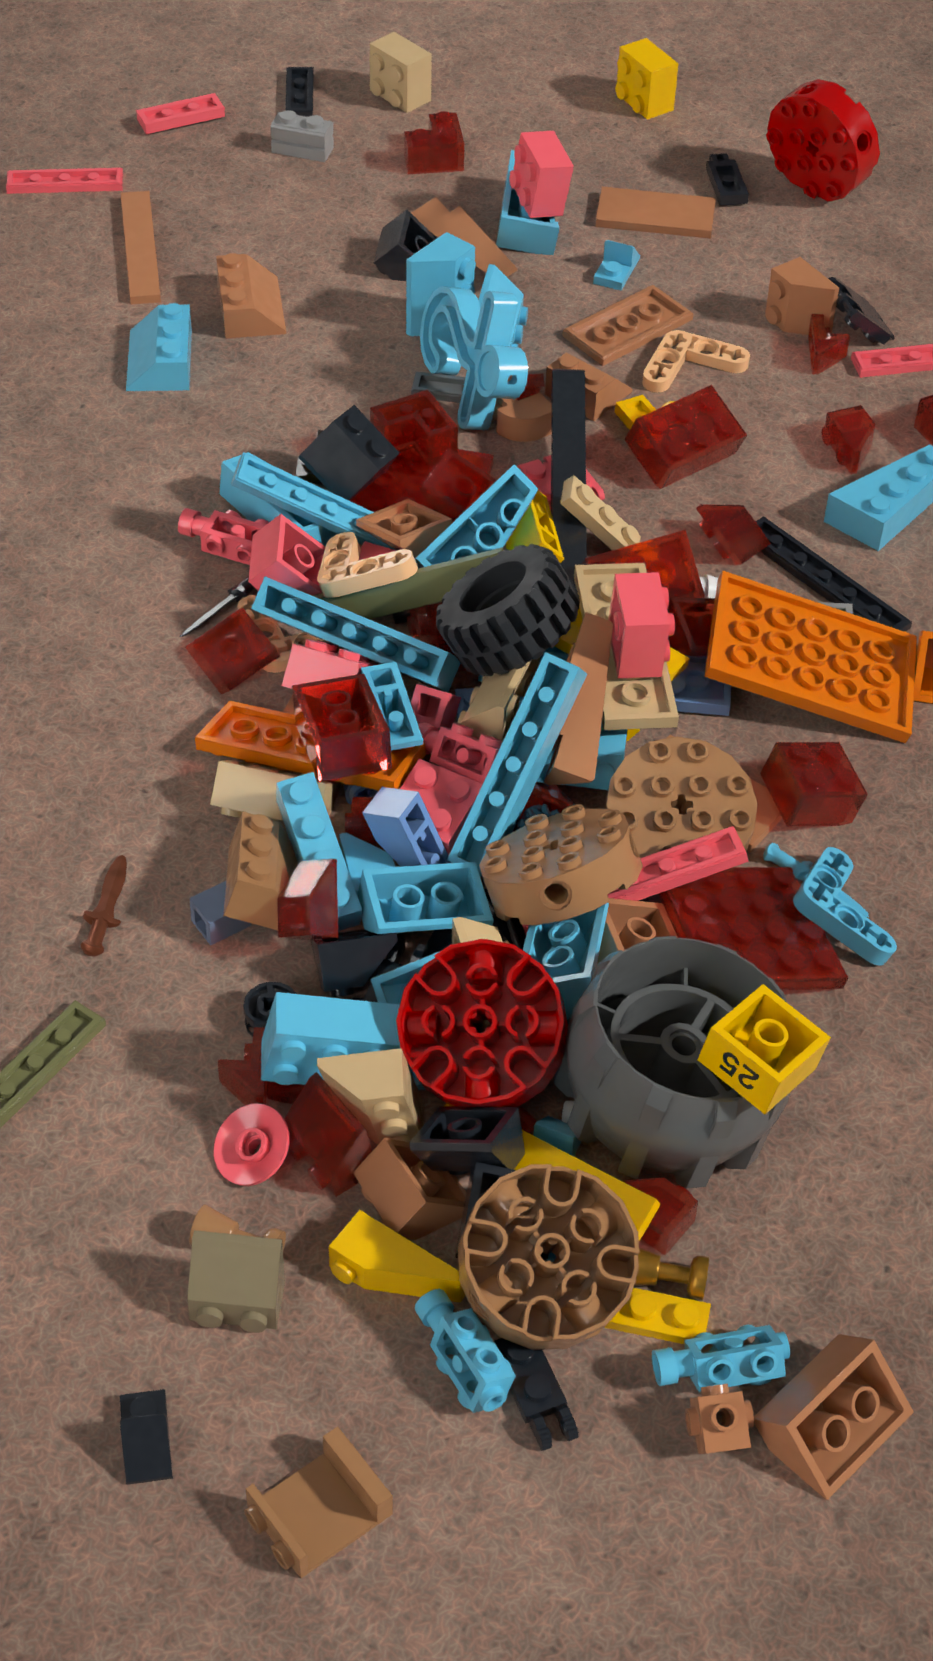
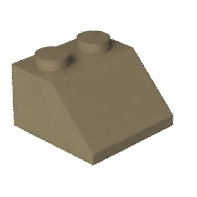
[187,1230,285,1333]

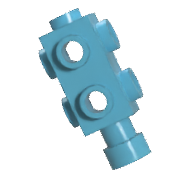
[415,1289,516,1413]
[652,1325,790,1392]

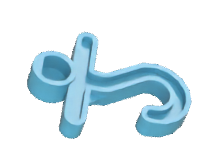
[420,286,528,430]

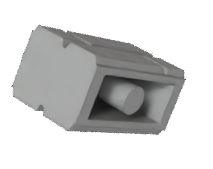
[270,110,334,162]

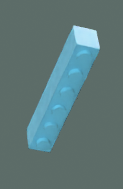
[251,576,460,693]
[447,652,587,877]

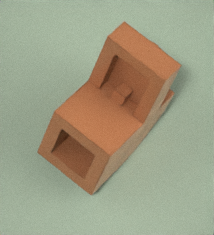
[492,392,551,442]

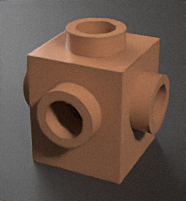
[685,1384,754,1454]

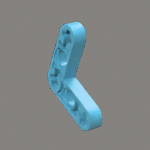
[793,847,897,966]

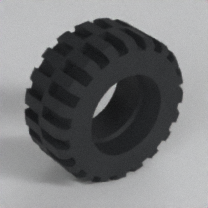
[436,544,580,677]

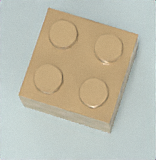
[369,32,432,113]

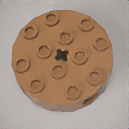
[605,736,758,891]
[479,804,643,925]
[458,1164,639,1350]

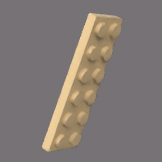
[574,563,679,730]

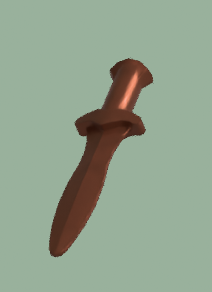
[80,855,127,957]

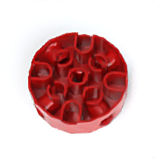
[766,79,880,202]
[396,939,568,1108]

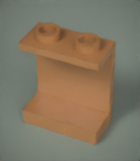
[244,1426,393,1578]

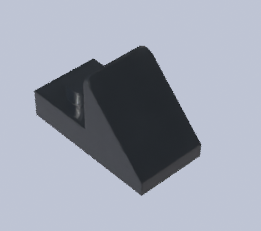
[120,1389,173,1485]

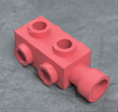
[178,508,269,565]
[418,722,502,784]

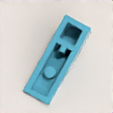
[361,662,423,751]

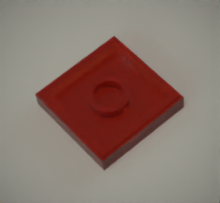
[185,607,280,694]

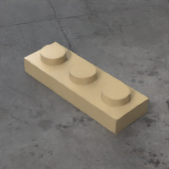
[560,475,641,558]

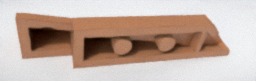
[411,197,517,277]
[544,612,613,785]

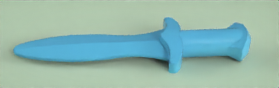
[763,843,869,917]

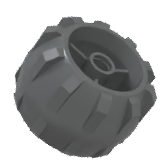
[554,936,790,1189]

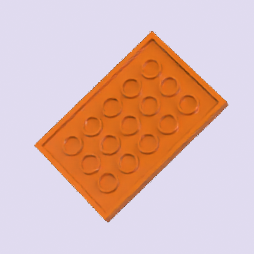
[704,570,917,743]

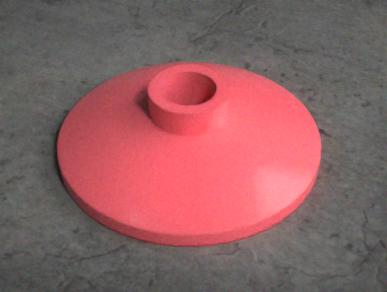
[214,1103,290,1186]

